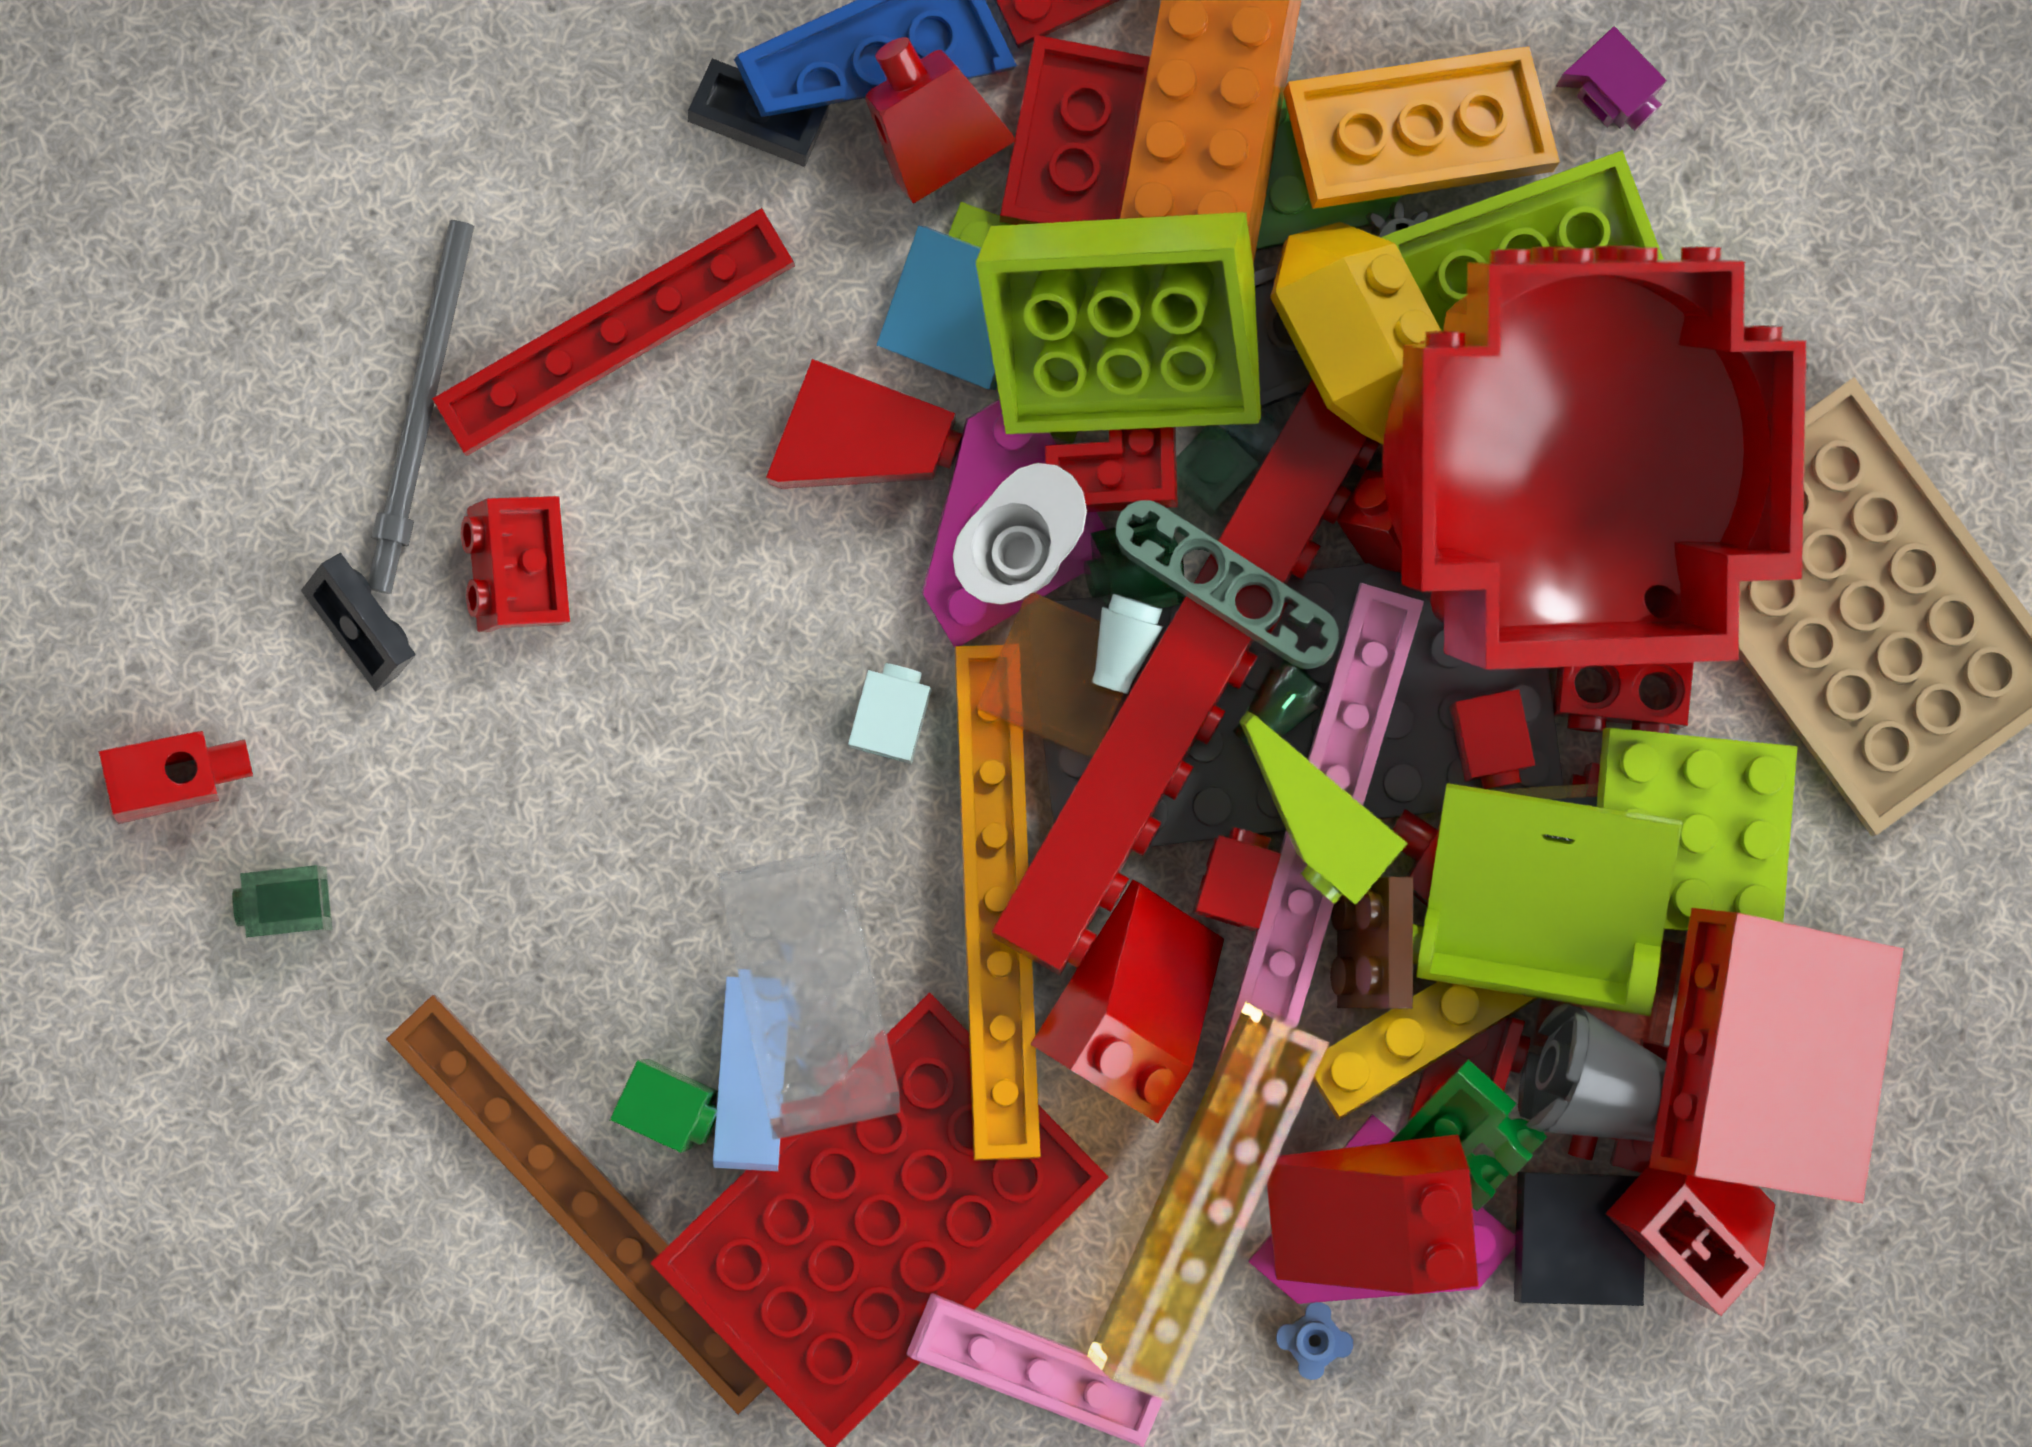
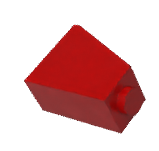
[766,359,962,489]

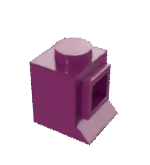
[1555,26,1667,131]

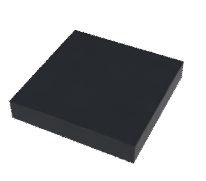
[1514,1172,1645,1306]

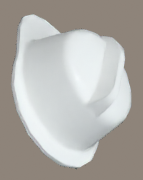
[953,463,1087,605]

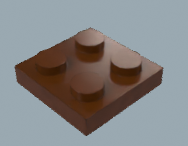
[1330,877,1413,1008]

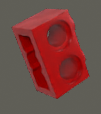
[1553,662,1694,734]
[1192,828,1281,931]

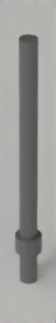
[368,220,474,594]

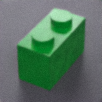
[610,1059,718,1153]

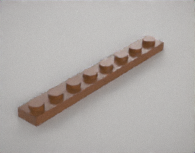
[386,995,768,1415]

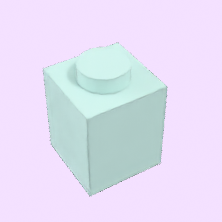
[848,663,932,764]

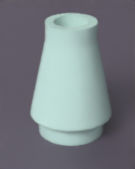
[1092,594,1163,694]

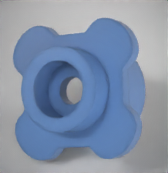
[1276,1302,1353,1380]

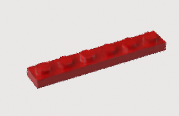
[432,208,795,456]

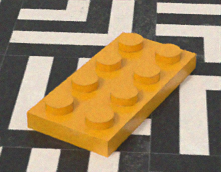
[1283,46,1560,209]

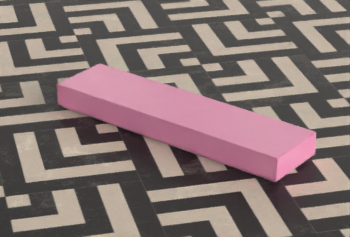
[906,1293,1168,1447]

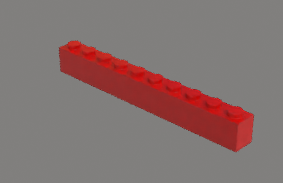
[992,379,1381,976]

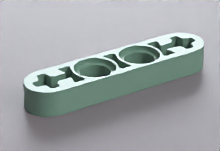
[1116,501,1338,668]

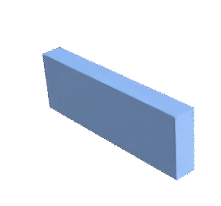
[713,977,791,1171]

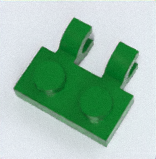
[1389,1059,1547,1211]

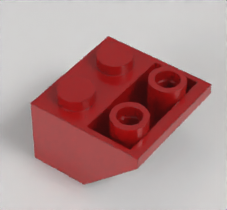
[1606,1165,1776,1316]

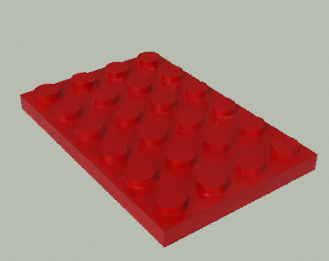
[650,992,1109,1447]

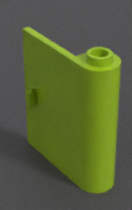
[1413,783,1682,1016]

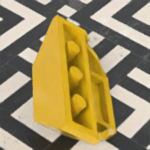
[1270,222,1441,444]

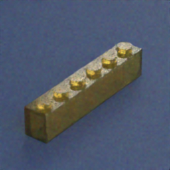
[1087,1001,1329,1401]

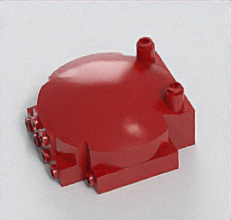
[1382,246,1806,670]

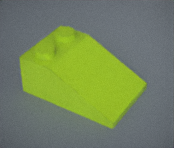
[1239,711,1407,905]

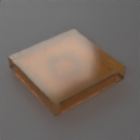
[976,593,1123,759]

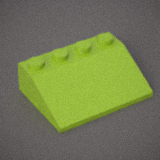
[1381,150,1664,331]
[975,212,1261,434]

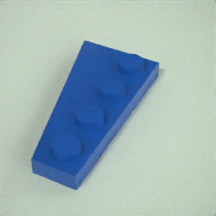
[734,0,1017,117]

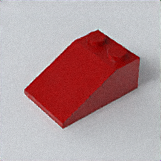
[1030,879,1224,1124]
[1264,1134,1479,1294]

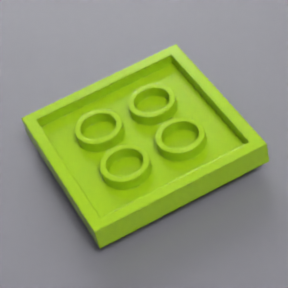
[1597,728,1798,931]

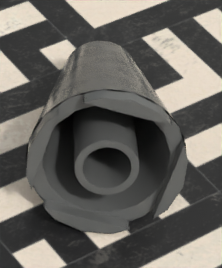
[1518,1003,1666,1142]

